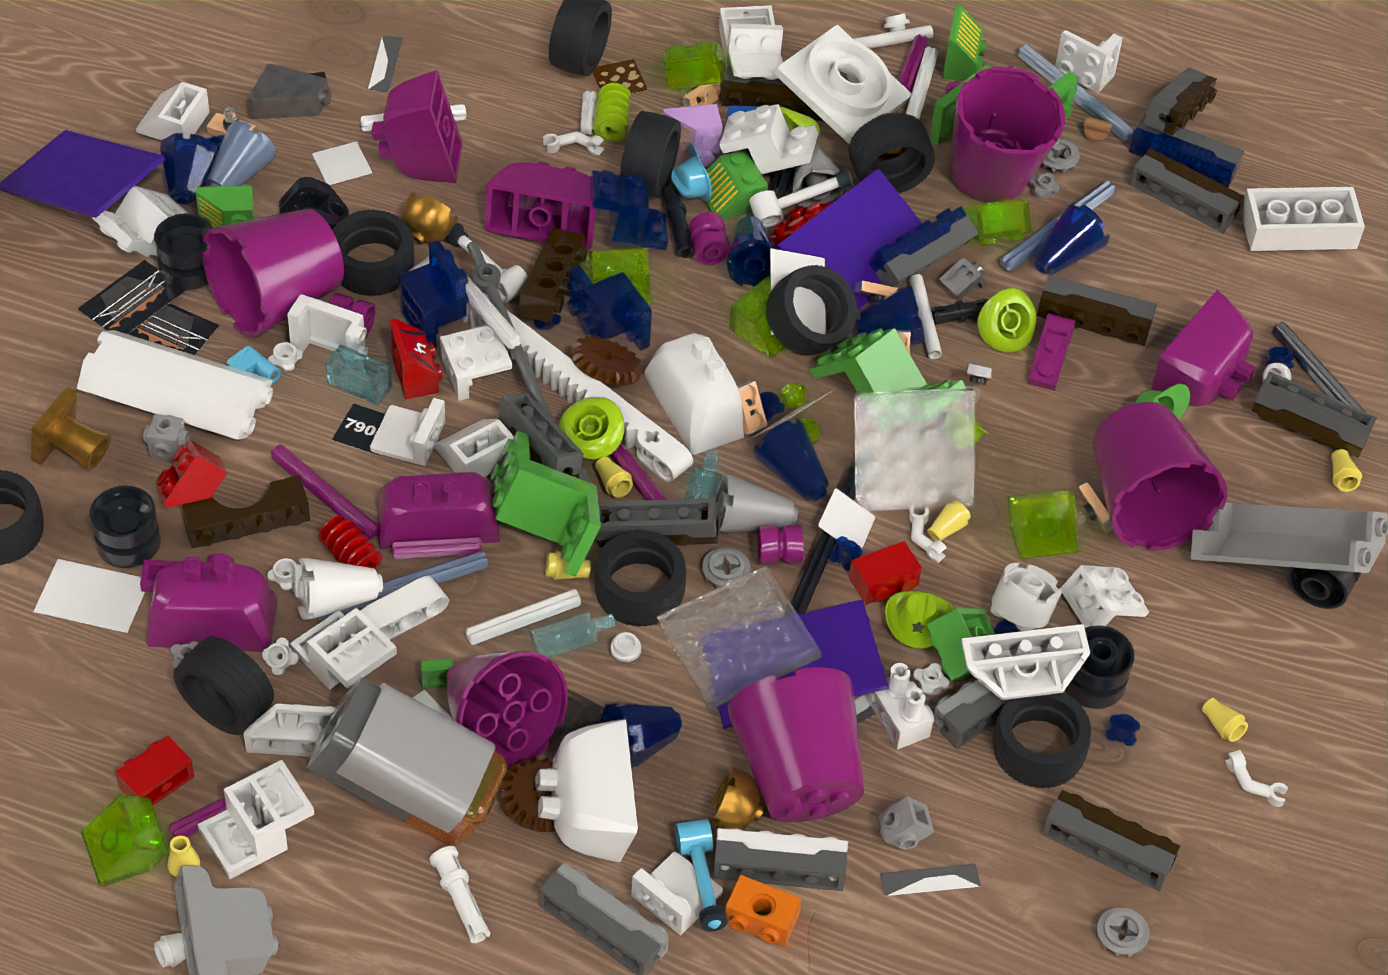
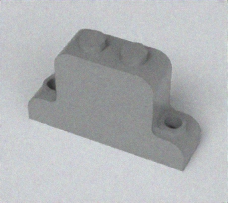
[174,866,278,975]

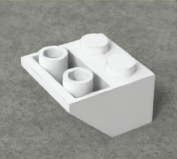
[136,82,210,148]
[434,419,514,477]

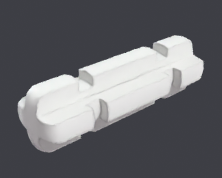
[580,91,597,135]

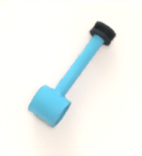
[675,819,728,932]

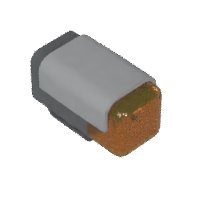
[306,677,508,846]

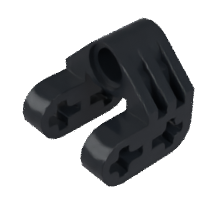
[279,177,349,230]

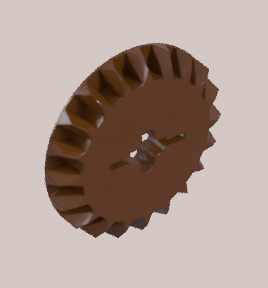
[570,336,643,386]
[500,756,556,832]

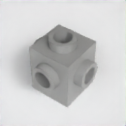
[143,414,189,462]
[878,796,934,850]

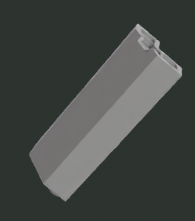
[1191,502,1388,573]

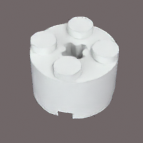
[990,563,1062,631]

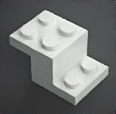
[719,104,818,174]
[92,186,188,257]
[290,608,397,690]
[198,760,314,880]

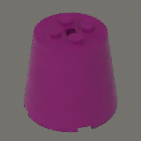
[949,67,1065,203]
[202,209,344,337]
[1093,402,1228,551]
[728,667,864,822]

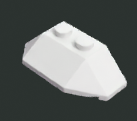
[961,624,1090,700]
[244,704,336,756]

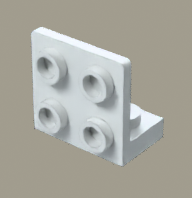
[727,23,783,80]
[1055,30,1123,93]
[440,325,512,401]
[370,398,445,466]
[1061,565,1149,628]
[631,852,723,935]

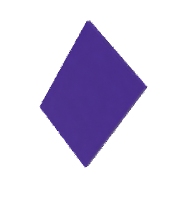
[0,130,165,218]
[776,169,936,310]
[702,599,889,729]

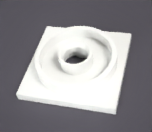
[773,25,912,144]

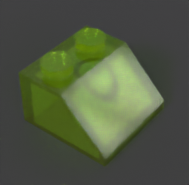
[664,41,725,89]
[959,199,1032,245]
[588,246,652,308]
[729,276,785,359]
[1007,489,1079,559]
[81,793,170,886]

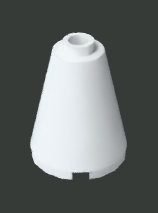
[294,558,383,620]

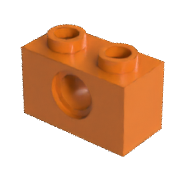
[725,875,802,947]

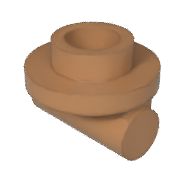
[1083,116,1112,142]

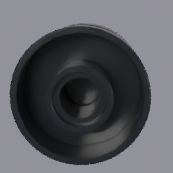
[154,213,213,290]
[90,486,161,568]
[1287,567,1361,609]
[1064,625,1135,709]

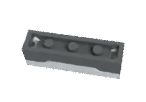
[713,828,848,891]

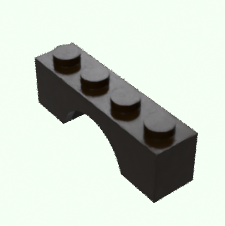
[182,475,310,548]

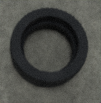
[549,0,612,76]
[620,111,681,198]
[849,113,935,193]
[332,210,415,296]
[766,265,858,355]
[0,470,44,565]
[594,530,687,627]
[173,636,274,735]
[993,692,1091,788]

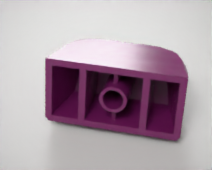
[371,70,463,183]
[484,161,599,250]
[1151,290,1256,407]
[377,472,500,549]
[147,557,278,652]

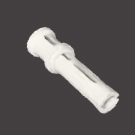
[429,846,490,943]

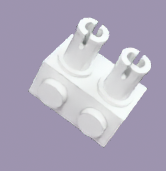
[868,663,934,750]

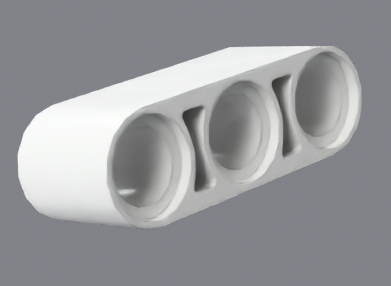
[361,576,449,640]

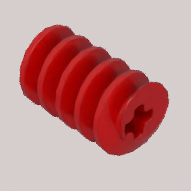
[318,516,383,570]

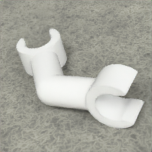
[543,131,604,156]
[909,505,947,563]
[1225,750,1288,807]

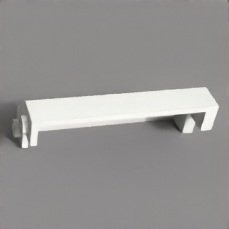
[76,330,273,440]

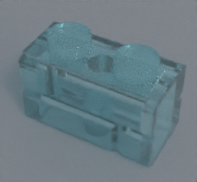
[326,344,393,405]

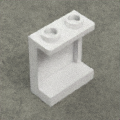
[287,294,368,372]

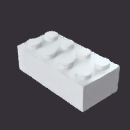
[1240,187,1365,251]

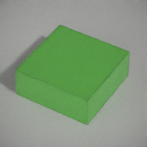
[421,659,453,689]

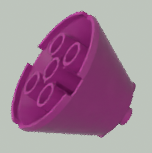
[446,650,568,773]

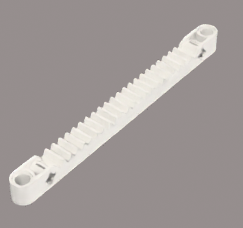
[408,255,693,483]

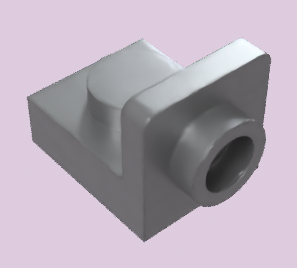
[939,257,987,300]

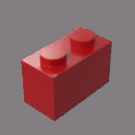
[849,541,922,605]
[115,735,195,813]

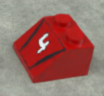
[389,318,443,400]

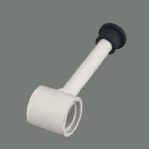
[749,166,855,228]
[445,223,528,303]

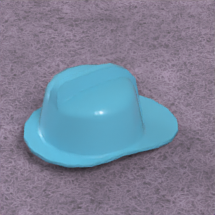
[671,143,711,202]

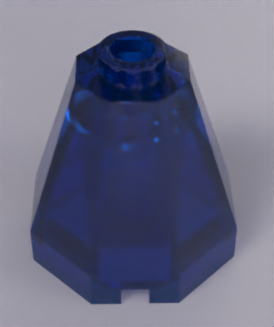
[160,133,218,205]
[856,285,925,345]
[600,701,682,768]

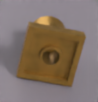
[31,387,111,471]

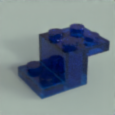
[590,170,669,251]
[399,240,469,348]
[567,265,652,351]

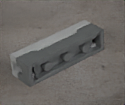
[933,680,1009,749]
[539,863,669,975]

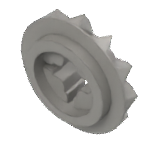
[1042,139,1080,173]
[702,547,751,591]
[1097,907,1150,958]

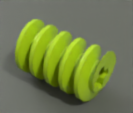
[593,83,631,143]

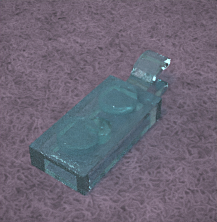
[684,450,722,499]
[529,612,616,658]

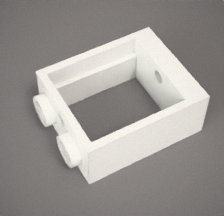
[719,5,775,70]

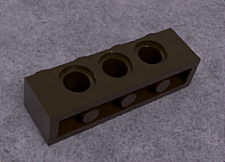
[519,227,588,323]

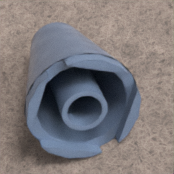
[206,121,277,187]

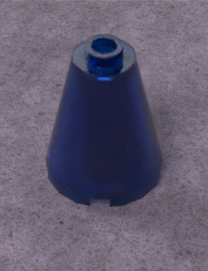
[1034,202,1110,275]
[726,216,778,288]
[753,418,829,502]

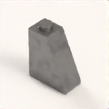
[247,63,331,119]

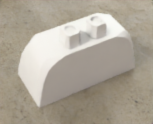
[643,333,744,455]
[535,719,638,862]

